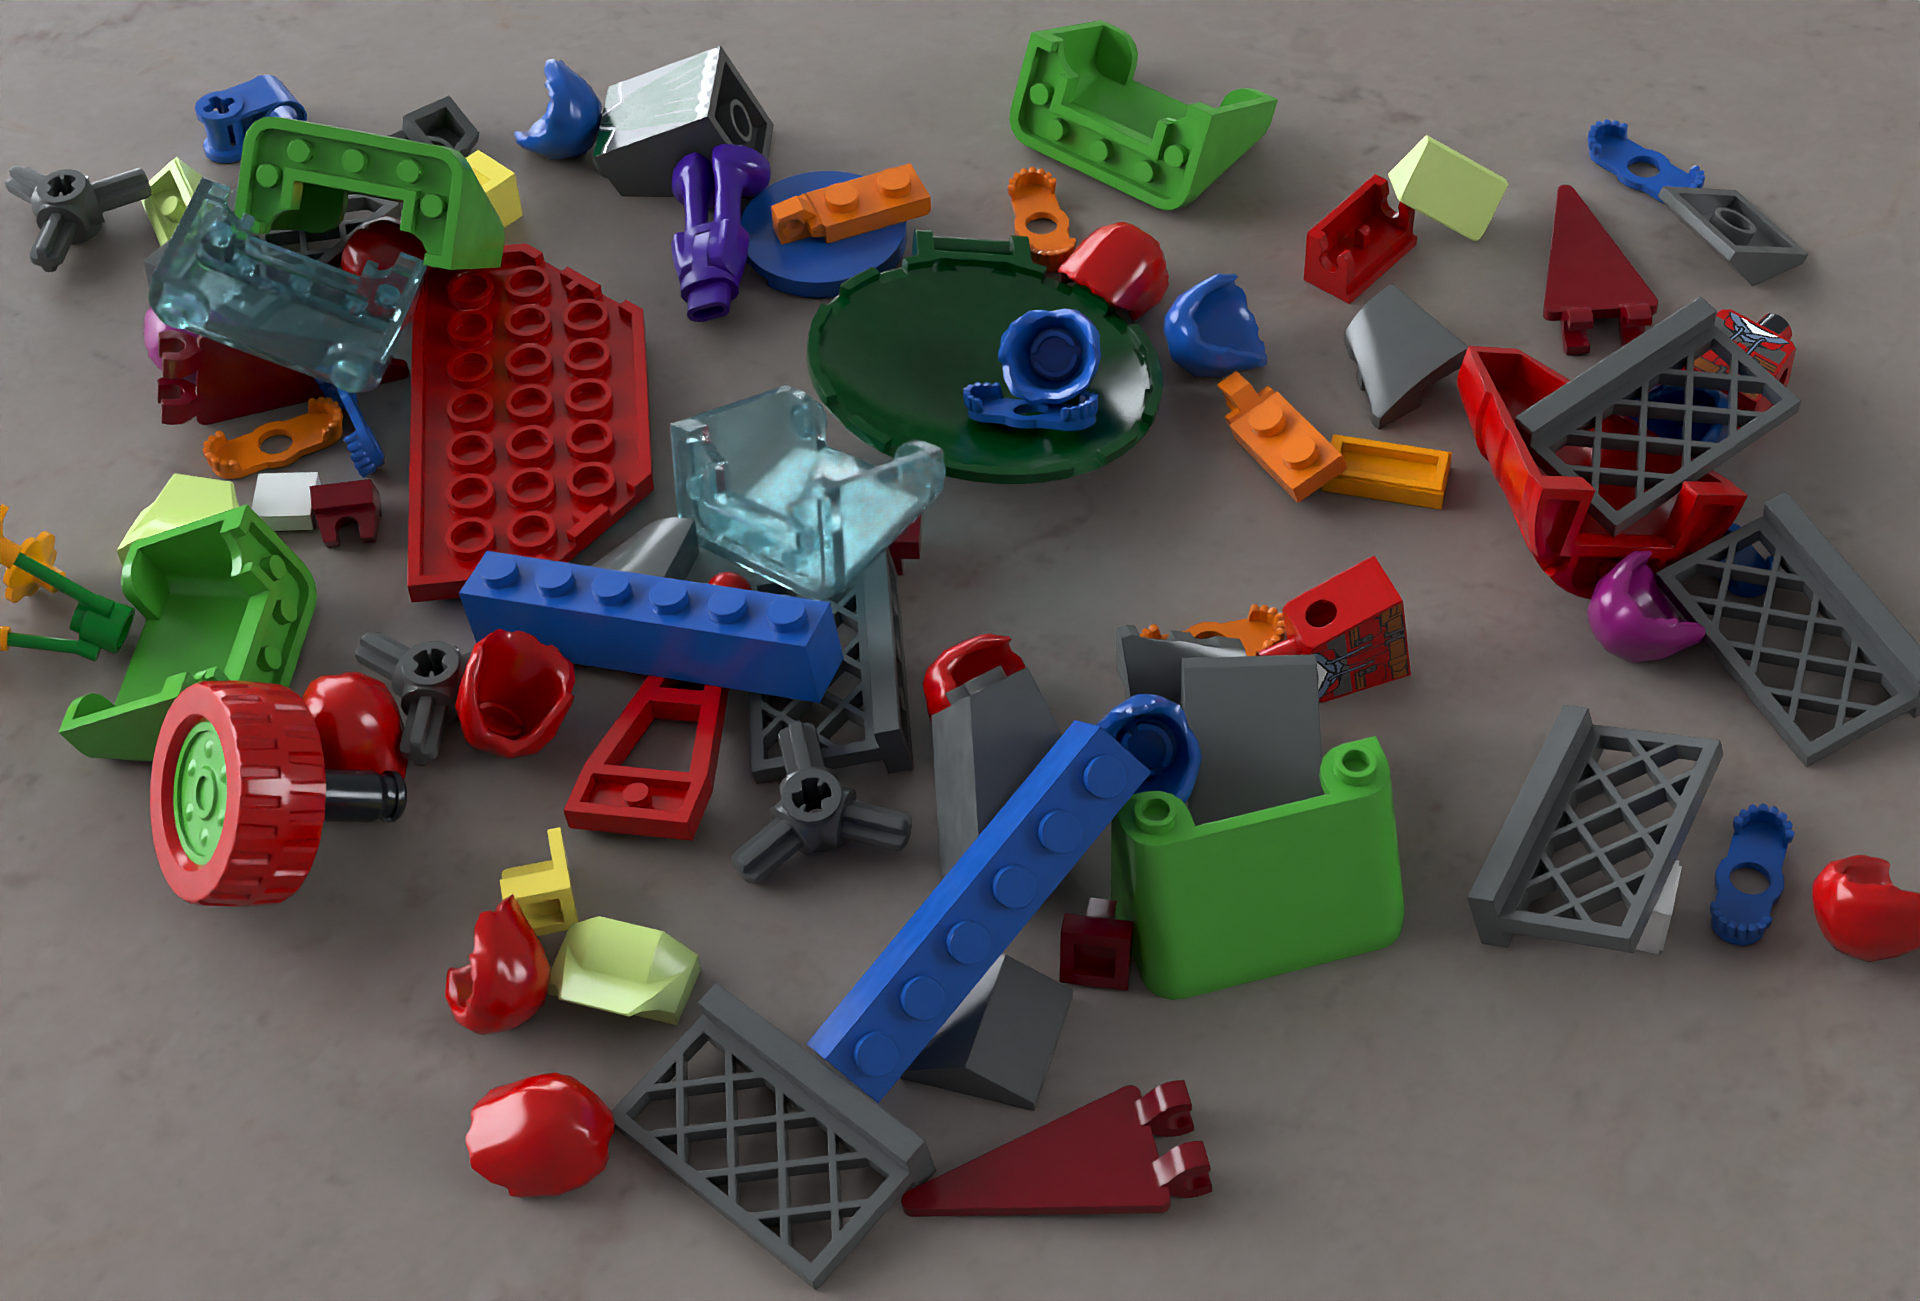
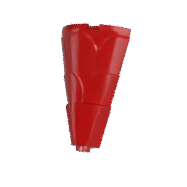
[1457,346,1748,600]

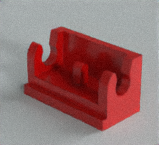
[1304,174,1417,304]

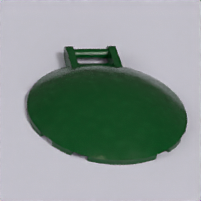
[806,229,1163,484]

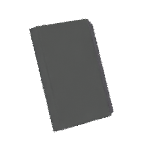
[1658,186,1809,286]
[900,954,1073,1111]

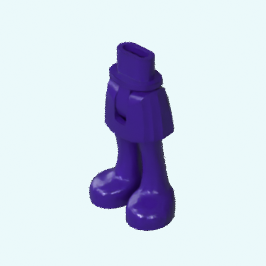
[671,144,771,322]

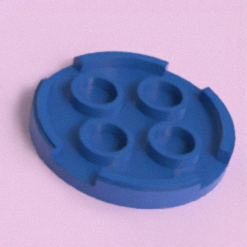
[741,171,907,298]

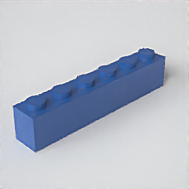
[459,551,844,703]
[807,720,1151,1104]

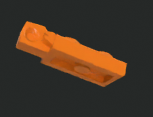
[771,163,931,245]
[1217,371,1348,503]

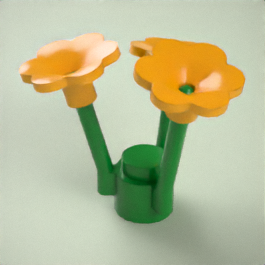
[0,504,135,662]

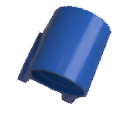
[195,74,307,163]

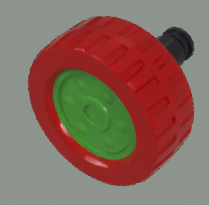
[150,680,407,907]

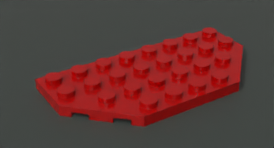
[407,243,654,603]

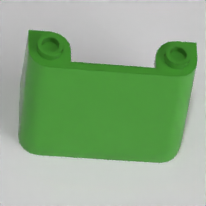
[1009,20,1278,211]
[232,117,505,270]
[58,504,317,762]
[1111,736,1405,1000]

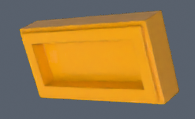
[1321,434,1453,510]

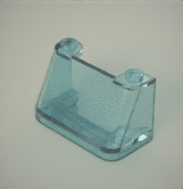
[148,177,428,393]
[670,385,945,601]

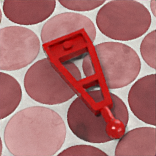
[563,572,752,841]

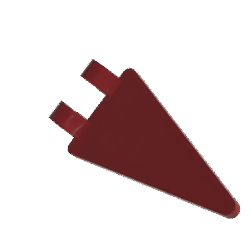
[1543,185,1658,355]
[157,327,409,425]
[901,1080,1212,1217]

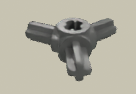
[5,165,152,272]
[355,632,472,766]
[731,720,912,884]

